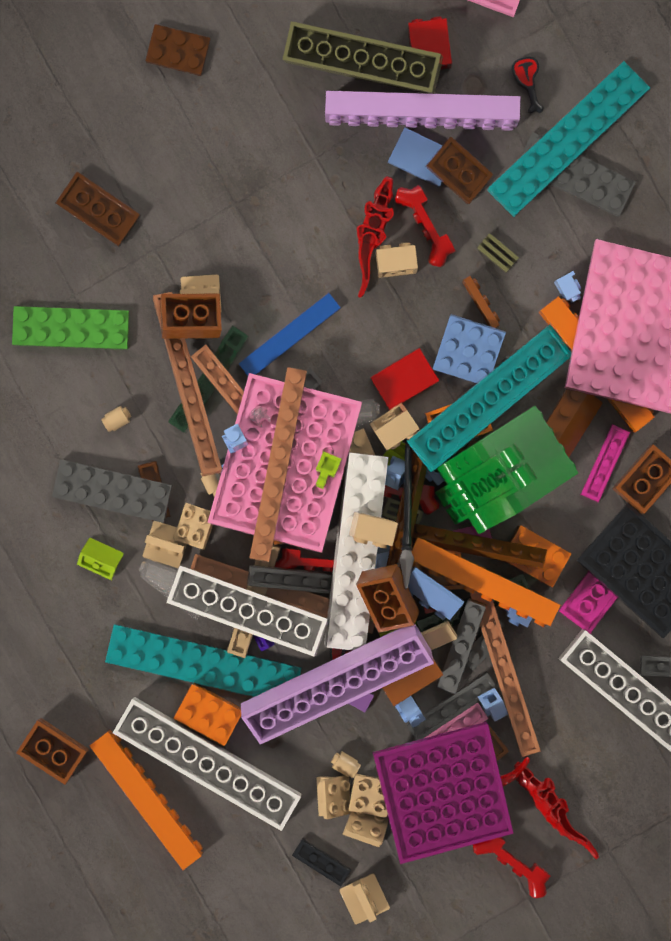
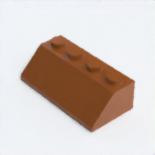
[546,389,602,457]

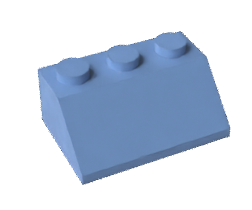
[408,566,464,620]

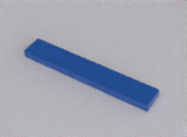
[239,293,341,376]

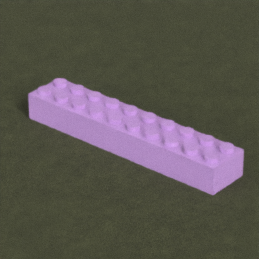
[325,91,520,131]
[241,624,434,744]

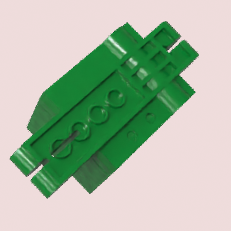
[435,406,578,534]

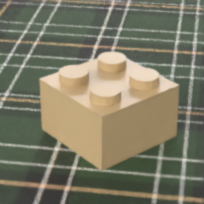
[376,243,418,278]
[370,403,419,450]
[349,512,398,549]

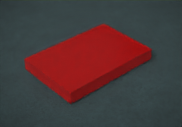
[370,348,439,410]

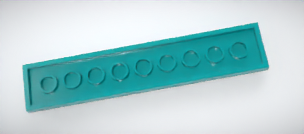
[487,61,650,217]
[407,325,572,472]
[105,624,302,697]

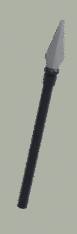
[400,438,414,589]

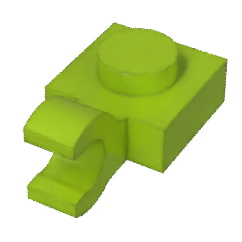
[316,451,342,489]

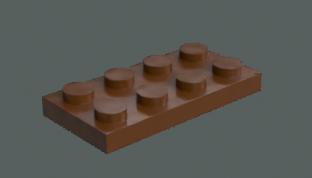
[55,172,141,247]

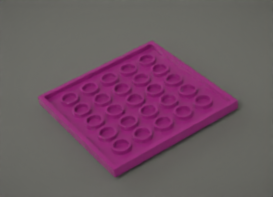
[372,722,513,864]

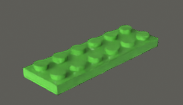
[12,306,130,350]

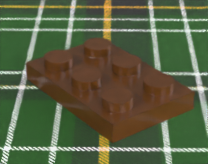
[145,24,211,76]
[425,137,493,204]

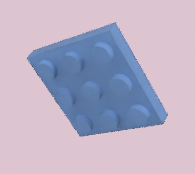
[433,314,506,383]

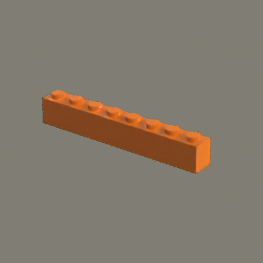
[539,296,655,432]
[412,537,560,627]
[90,730,203,870]

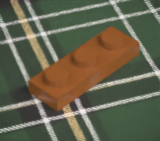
[462,276,500,328]

